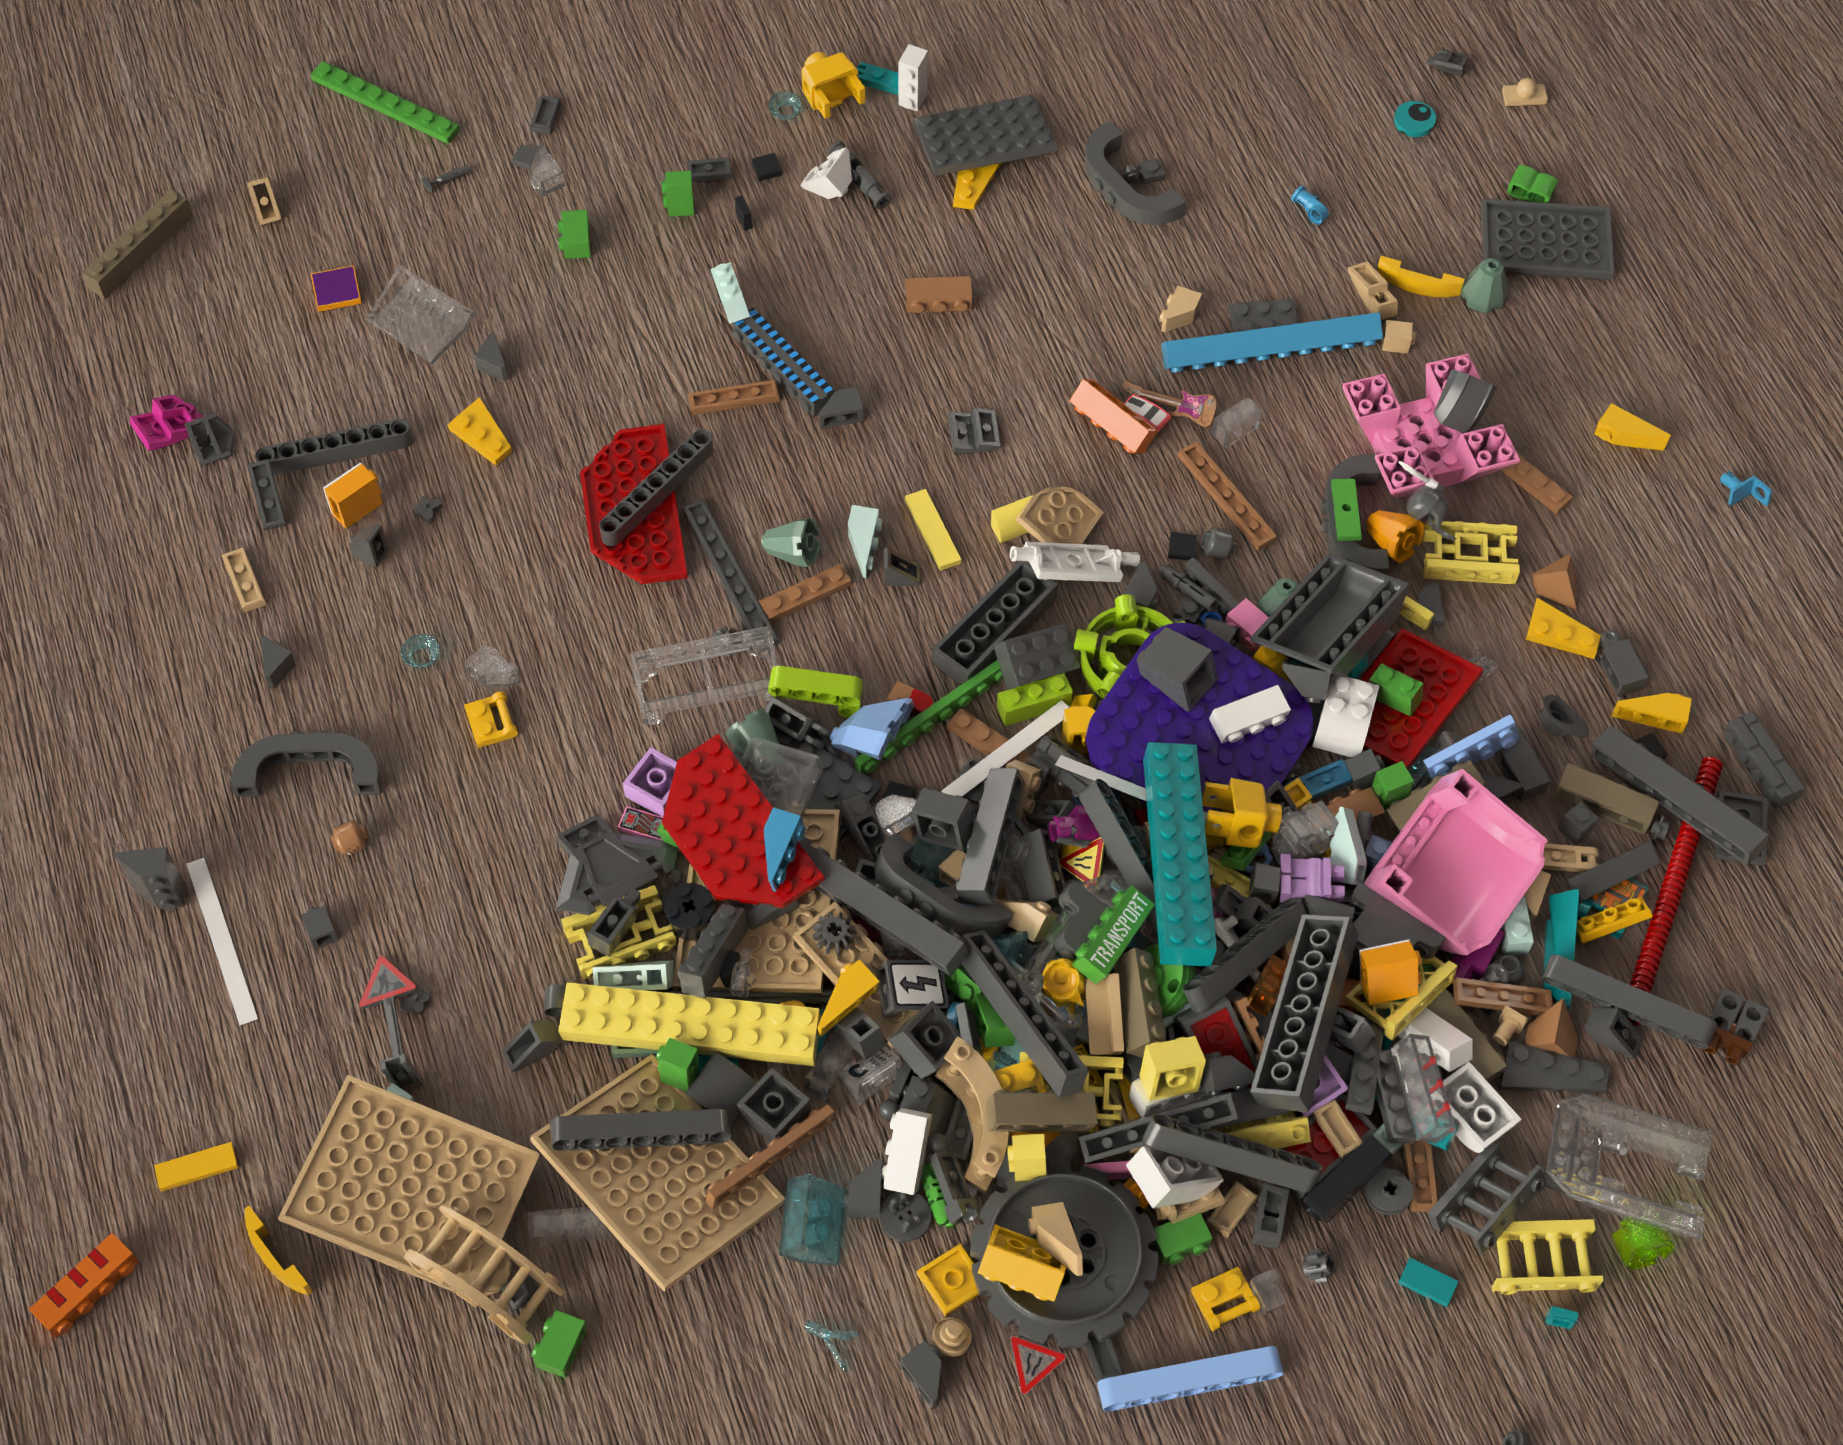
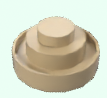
[931,1318,972,1357]

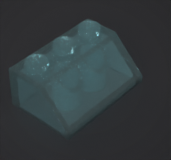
[779,1174,847,1266]

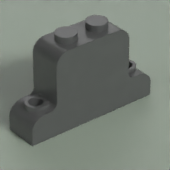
[1054,881,1153,970]
[1349,882,1446,959]

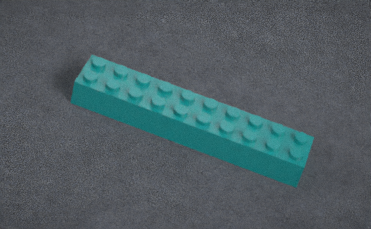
[1143,742,1217,966]

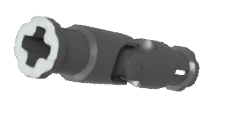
[828,140,891,209]

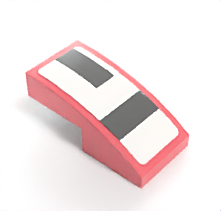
[1124,394,1171,432]

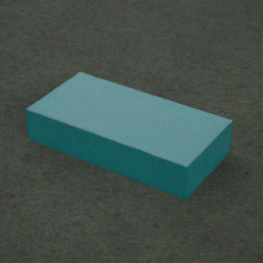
[1398,1258,1459,1307]

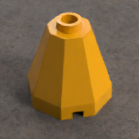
[1366,510,1425,564]

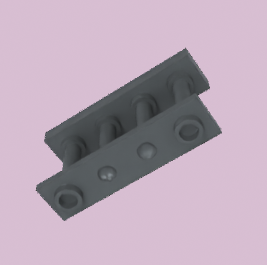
[1428,1142,1546,1256]

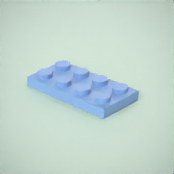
[1423,715,1519,781]

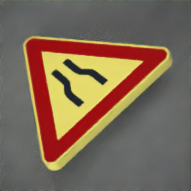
[1059,837,1105,890]

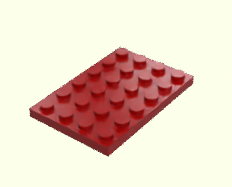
[1361,628,1483,770]

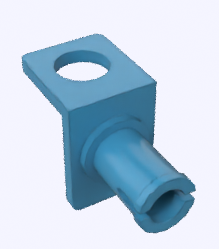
[1720,471,1772,506]

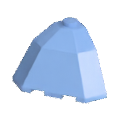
[830,698,915,761]

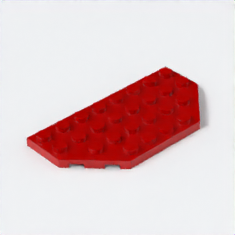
[580,424,688,584]
[662,734,825,908]

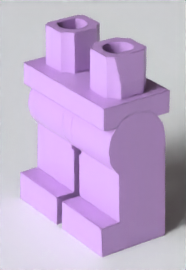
[1279,854,1345,905]

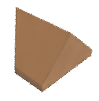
[1531,555,1577,611]
[1524,998,1578,1057]

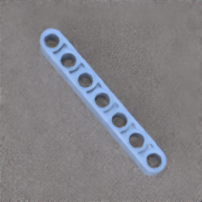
[1097,1346,1284,1411]

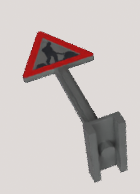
[359,955,423,1090]

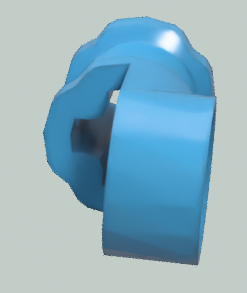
[1291,185,1329,225]

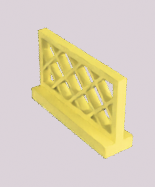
[1345,956,1457,1041]

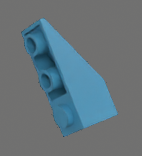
[764,807,806,892]

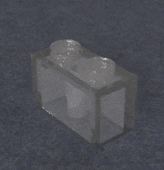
[1211,397,1263,448]

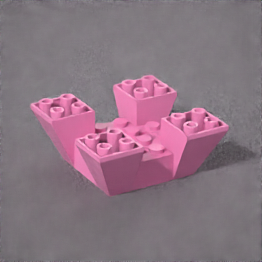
[1342,354,1520,499]

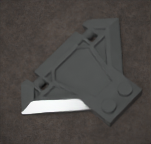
[556,814,679,915]

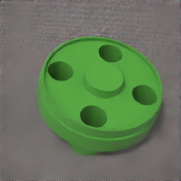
[1143,944,1195,1018]

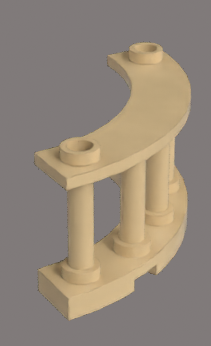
[935,1036,1009,1194]
[403,1205,564,1345]

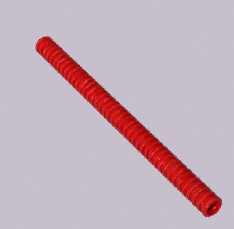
[1626,757,1723,1025]

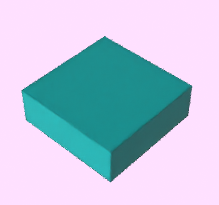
[1545,1306,1578,1329]

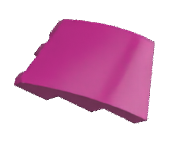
[130,395,204,451]

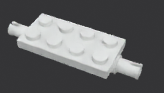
[1010,542,1140,582]

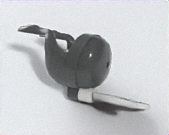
[1398,461,1457,541]

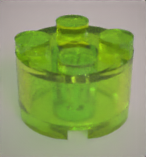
[1611,1212,1675,1270]

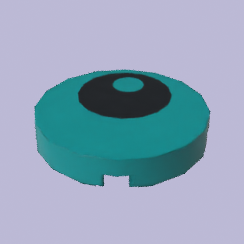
[1394,101,1436,137]

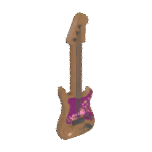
[1123,381,1218,427]

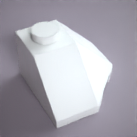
[800,147,852,199]

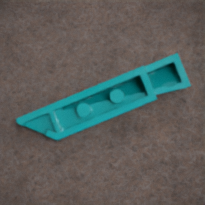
[1542,889,1579,1010]

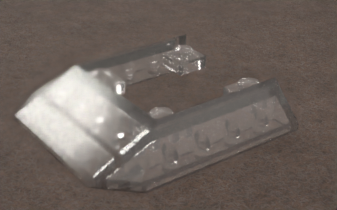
[1545,1093,1712,1240]

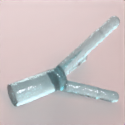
[804,1320,858,1372]

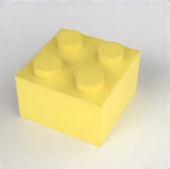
[1139,1036,1206,1101]

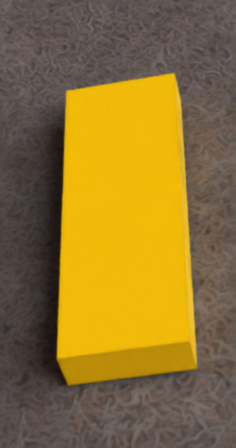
[154,1142,238,1192]

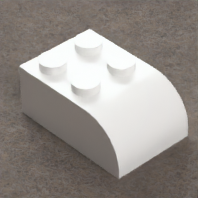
[1312,674,1379,757]
[1426,1062,1522,1153]
[1126,1146,1224,1209]

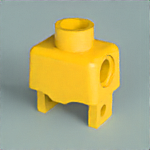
[802,51,865,119]
[1202,778,1282,848]

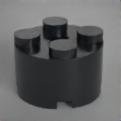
[664,882,718,941]

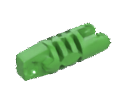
[922,1162,957,1229]

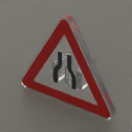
[1010,1335,1067,1395]

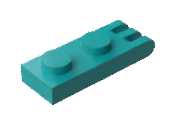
[857,62,899,95]

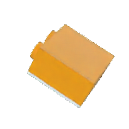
[323,462,383,529]
[1359,939,1422,1006]

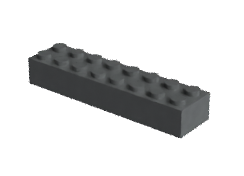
[1250,914,1359,1112]

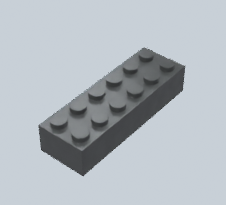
[931,561,1058,685]

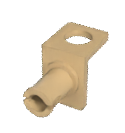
[1492,1006,1532,1046]

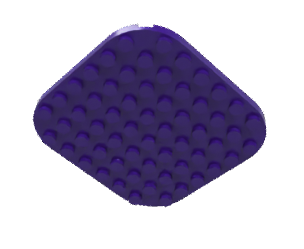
[1085,623,1313,840]

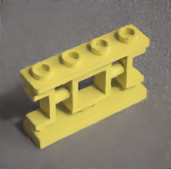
[1423,519,1520,584]
[561,885,677,980]
[1019,1052,1124,1127]

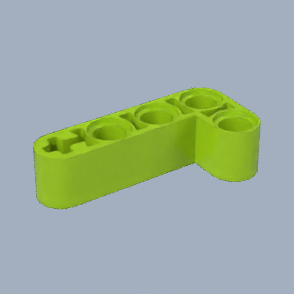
[768,666,863,718]

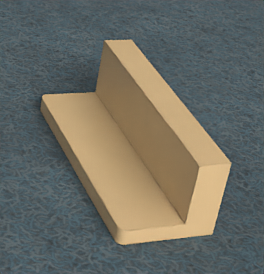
[1085,974,1124,1056]

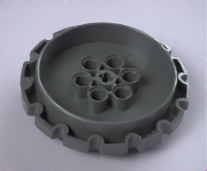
[970,1163,1158,1349]

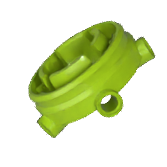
[1074,594,1186,699]

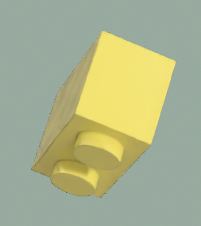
[1007,1134,1047,1181]

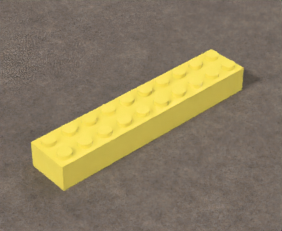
[558,983,821,1066]

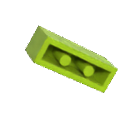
[997,673,1073,726]

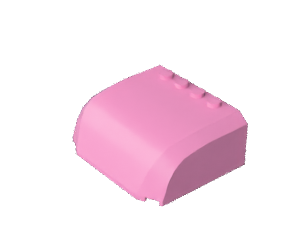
[1364,769,1547,955]

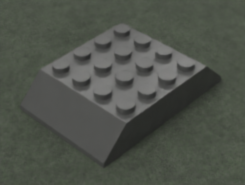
[1250,553,1409,676]

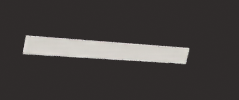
[941,700,1070,796]
[1055,755,1220,827]
[187,858,258,1026]

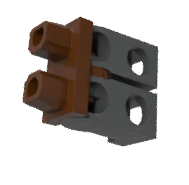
[1702,987,1769,1066]

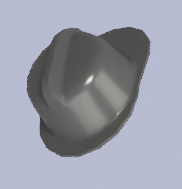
[1539,695,1589,737]

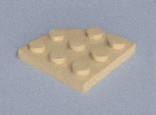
[1015,486,1103,544]

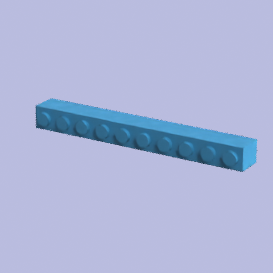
[1161,312,1383,373]

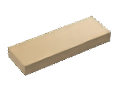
[222,547,266,613]

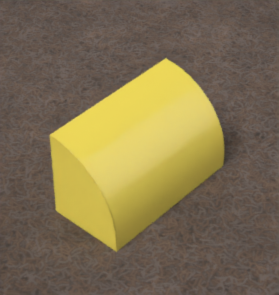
[991,495,1033,543]

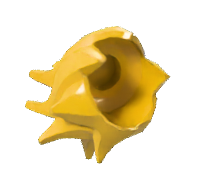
[1042,958,1086,1014]

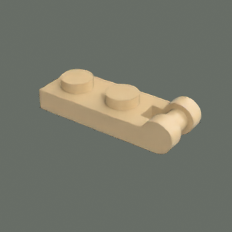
[1542,843,1599,873]

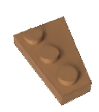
[1230,997,1265,1063]

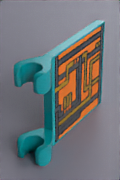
[1577,878,1648,939]

